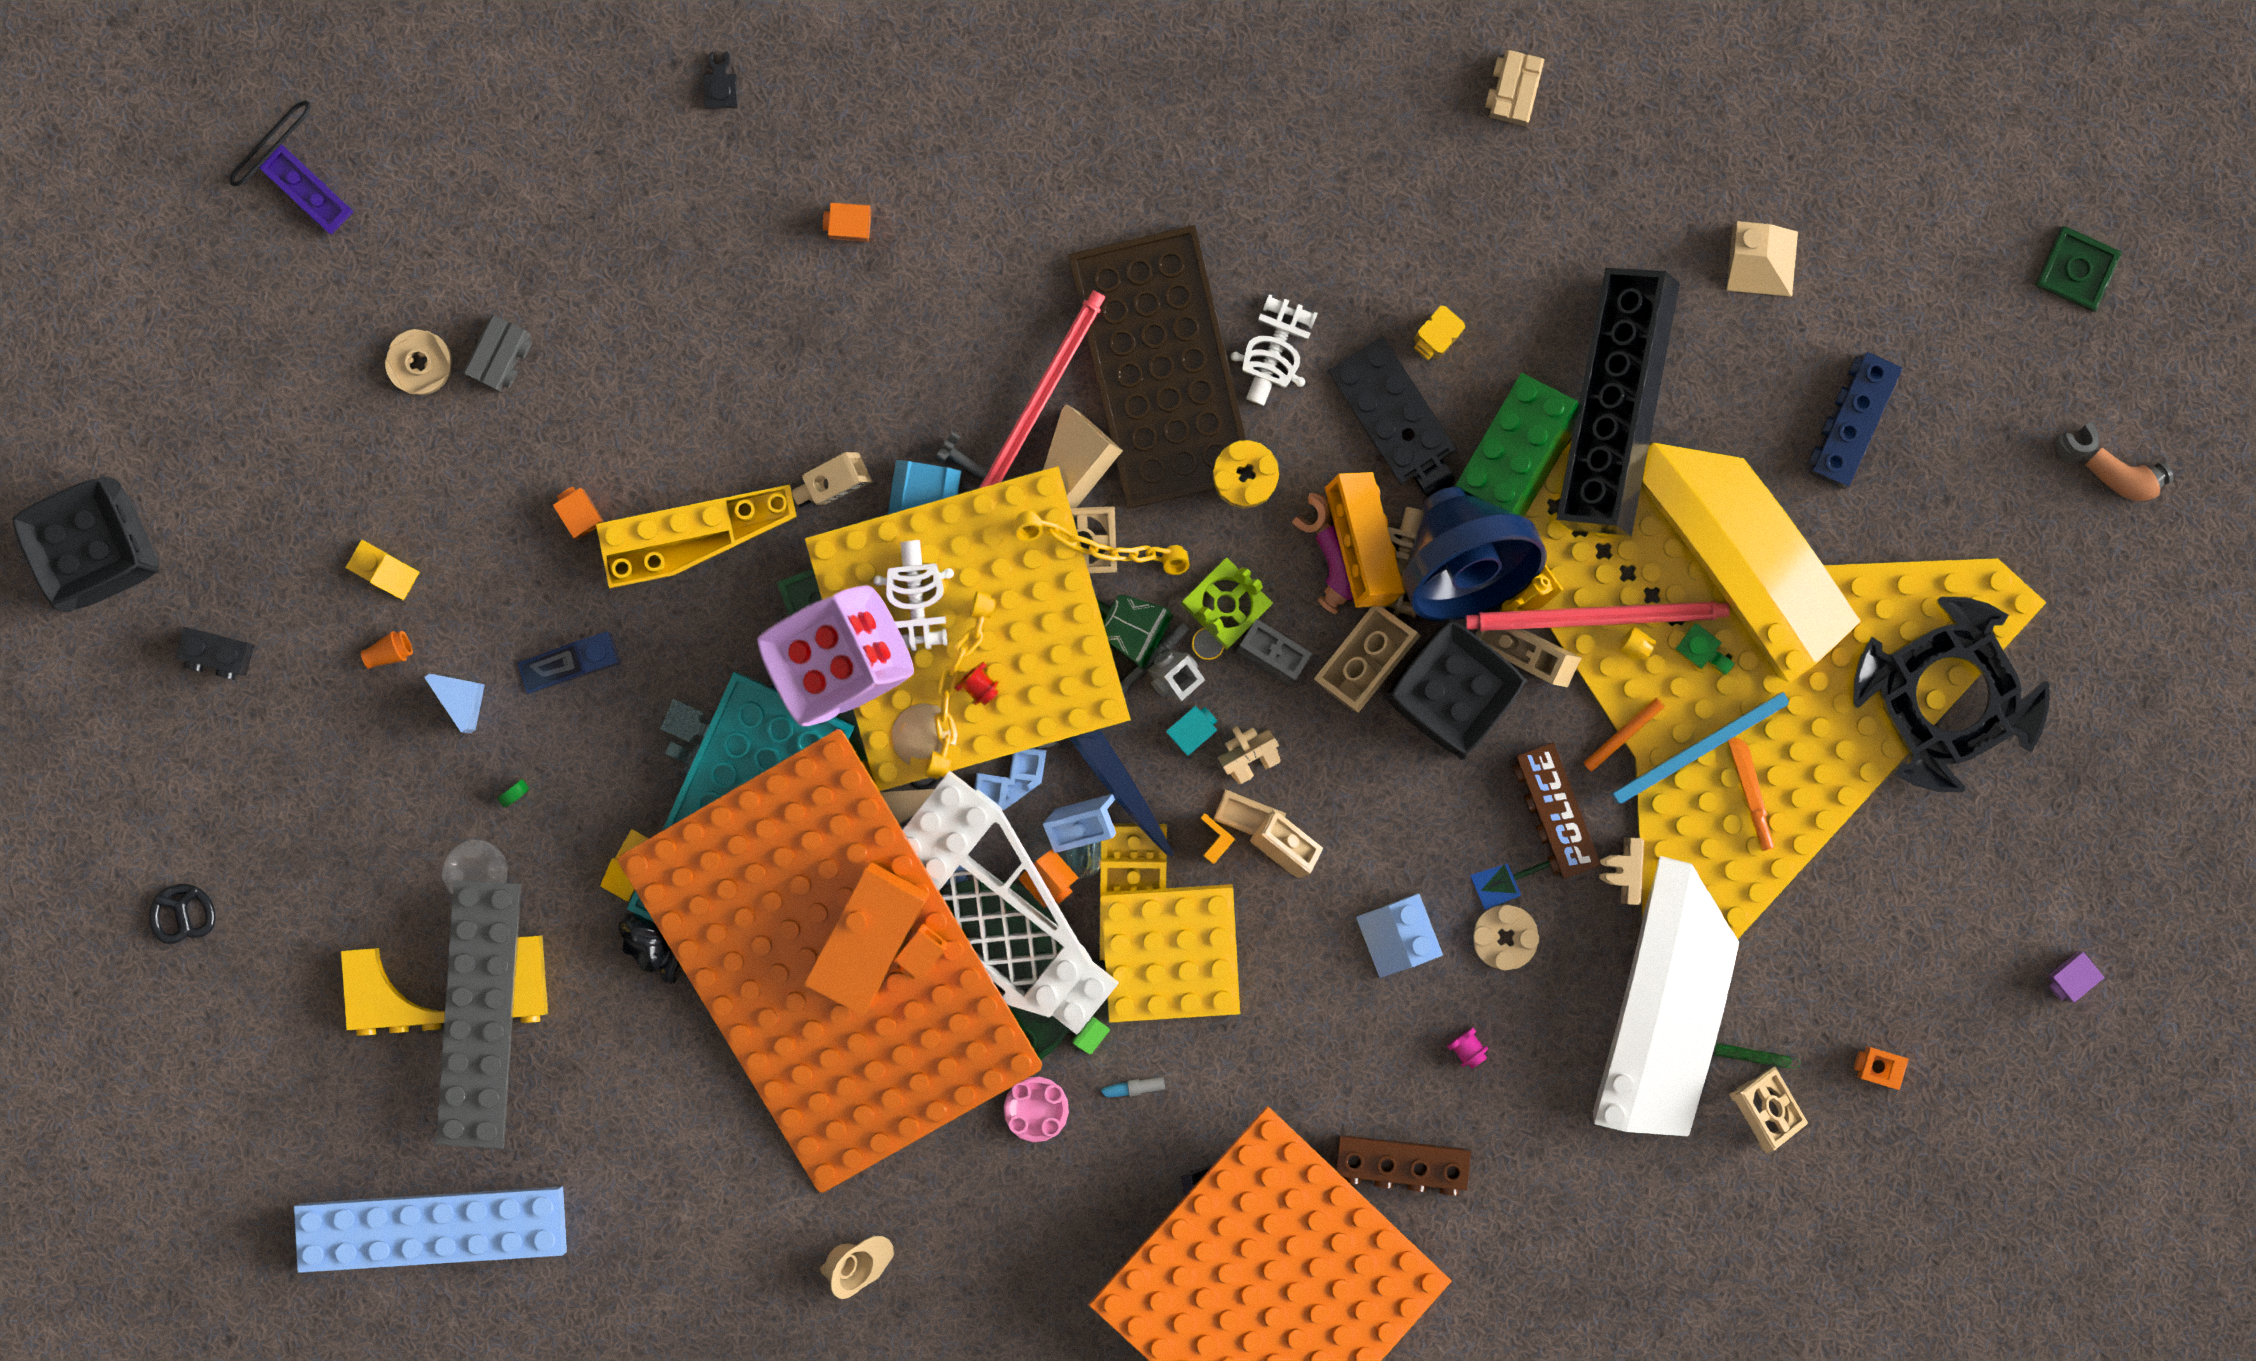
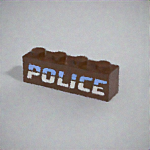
[1512,742,1601,879]

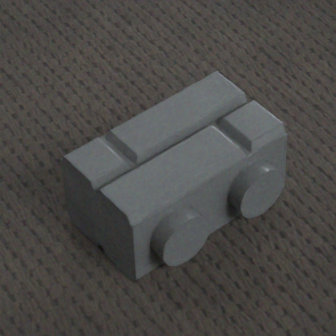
[463,314,532,393]

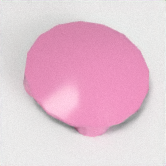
[1004,1077,1069,1142]

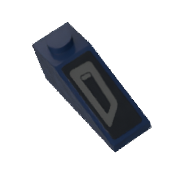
[517,631,621,694]

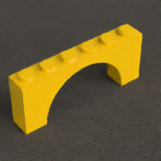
[341,935,548,1036]

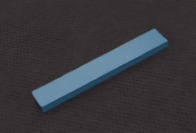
[1610,692,1789,804]

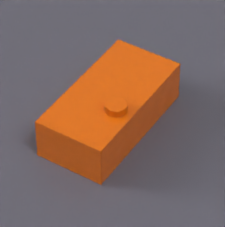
[804,862,929,1016]

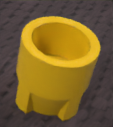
[1620,627,1656,661]

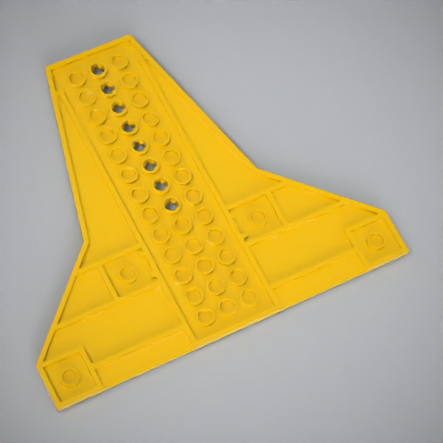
[1524,441,2046,939]

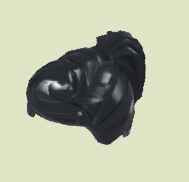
[618,913,680,984]

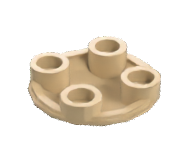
[892,703,957,765]

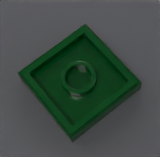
[2035,225,2122,312]

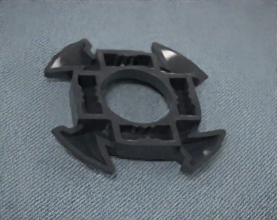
[1853,597,2050,792]

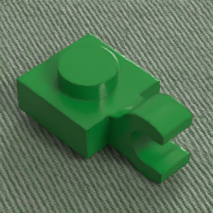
[1675,622,1735,675]

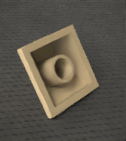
[1727,221,1798,297]

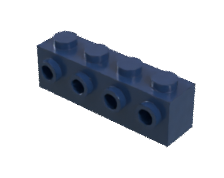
[1807,352,1903,489]

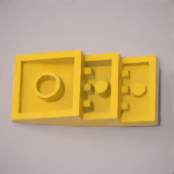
[1099,823,1167,960]

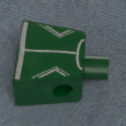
[1097,594,1173,670]

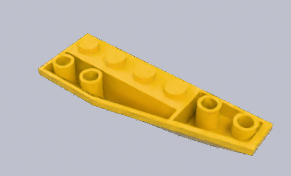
[596,484,797,589]

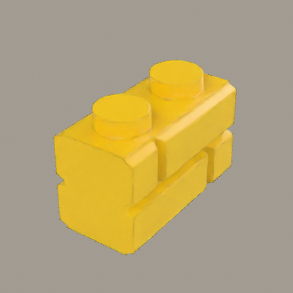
[1414,305,1465,361]

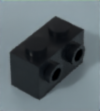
[175,627,254,680]

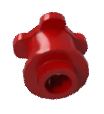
[954,661,998,705]

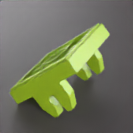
[1181,557,1273,650]

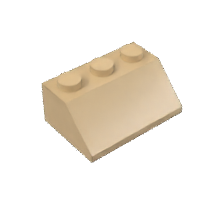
[1314,606,1421,713]

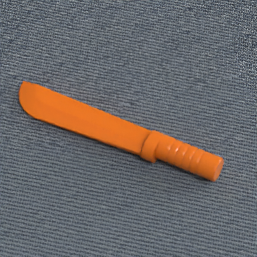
[1728,737,1774,851]

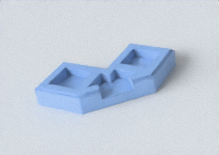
[974,748,1047,810]

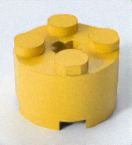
[1213,440,1279,509]

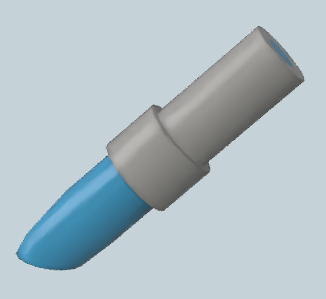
[1101,1077,1165,1098]

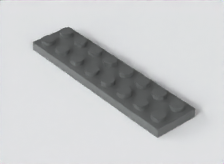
[436,880,522,1149]

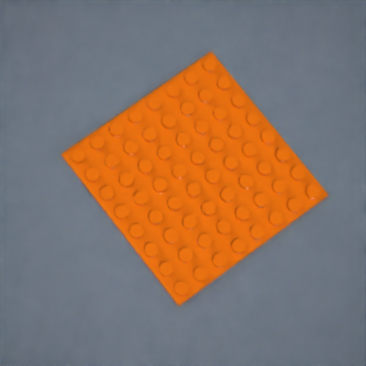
[1088,1106,1452,1361]

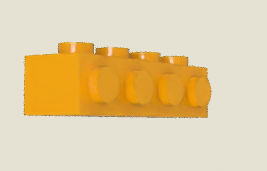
[1325,472,1405,608]

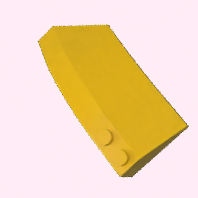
[1642,442,1861,683]

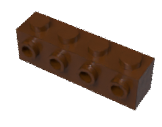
[1335,1135,1472,1196]

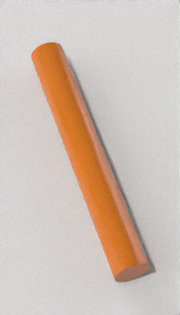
[1583,697,1665,772]

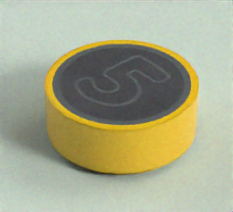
[1192,628,1224,660]

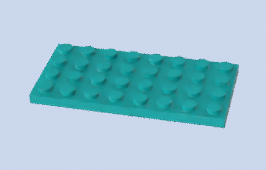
[627,671,855,922]

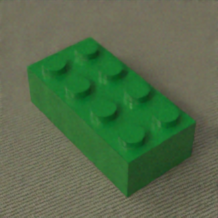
[1455,372,1579,517]

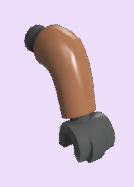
[2055,422,2174,501]

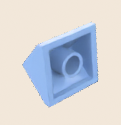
[424,674,485,734]

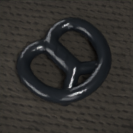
[149,884,216,944]

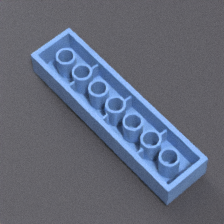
[294,1186,567,1273]

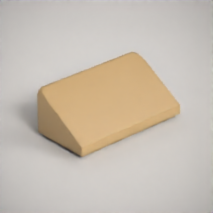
[1250,809,1323,878]

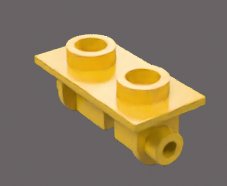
[1500,564,1564,612]

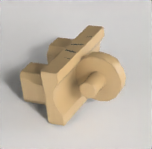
[1217,726,1280,784]

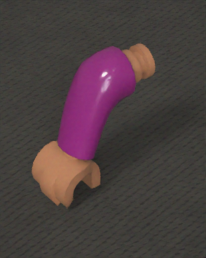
[1292,493,1354,614]

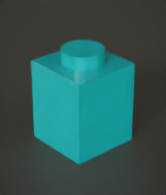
[1166,706,1217,757]

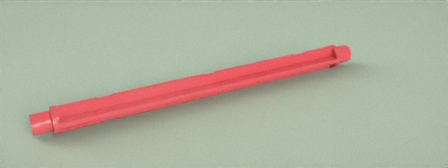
[979,290,1105,488]
[1465,601,1730,632]

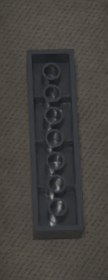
[1556,268,1680,536]

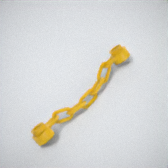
[1015,511,1190,575]
[925,591,996,780]

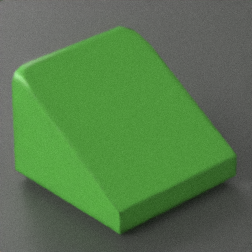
[1072,1016,1110,1054]

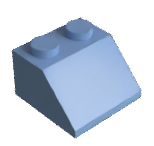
[1356,893,1443,978]

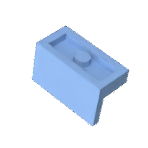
[1043,794,1116,853]

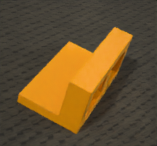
[1200,813,1235,864]

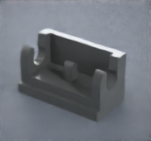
[1235,619,1312,688]

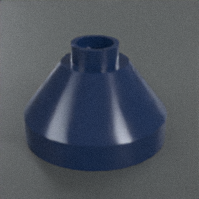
[1402,487,1547,621]

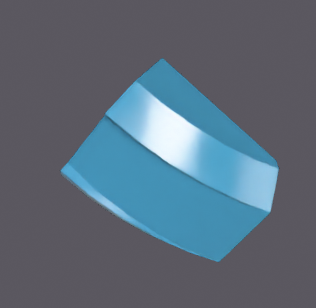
[888,460,962,514]

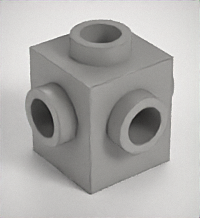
[1147,649,1205,701]

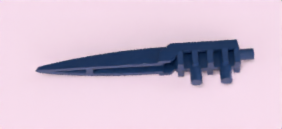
[1069,729,1174,856]

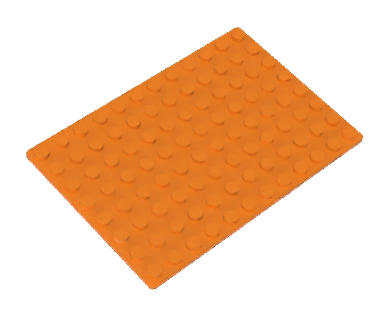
[618,730,1042,1192]

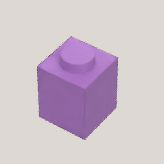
[2047,951,2105,1003]

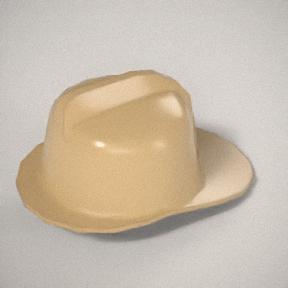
[820,1236,894,1299]

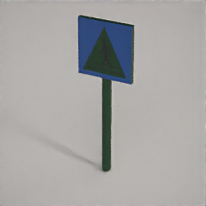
[1470,861,1550,911]

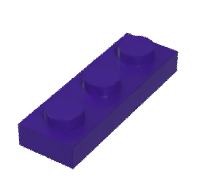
[259,144,354,235]

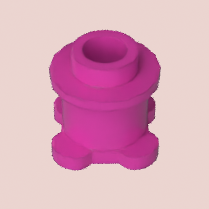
[1447,1027,1489,1069]

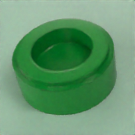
[496,779,529,808]

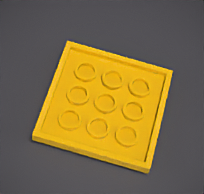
[1101,884,1240,1023]

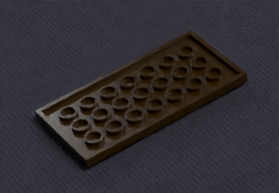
[1068,225,1255,509]

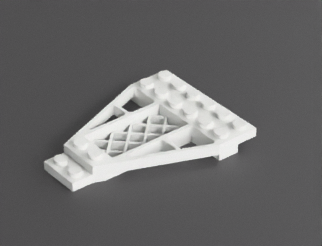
[903,771,1119,1035]

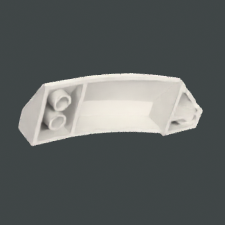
[1593,856,1739,1136]

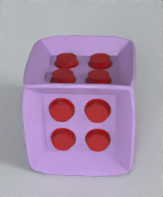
[757,586,914,726]

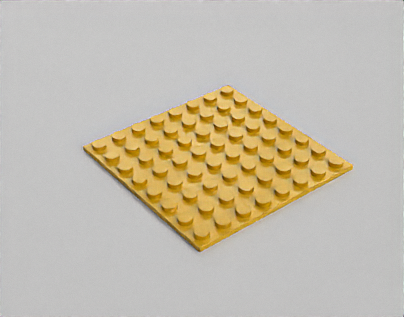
[805,466,1131,792]

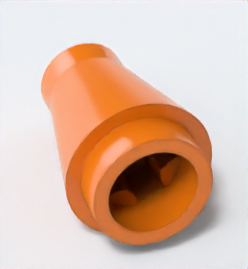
[361,631,413,669]

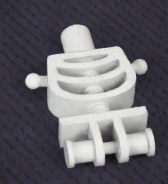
[1230,294,1318,406]
[874,540,954,651]

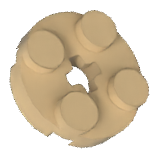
[385,329,452,395]
[1473,905,1539,971]

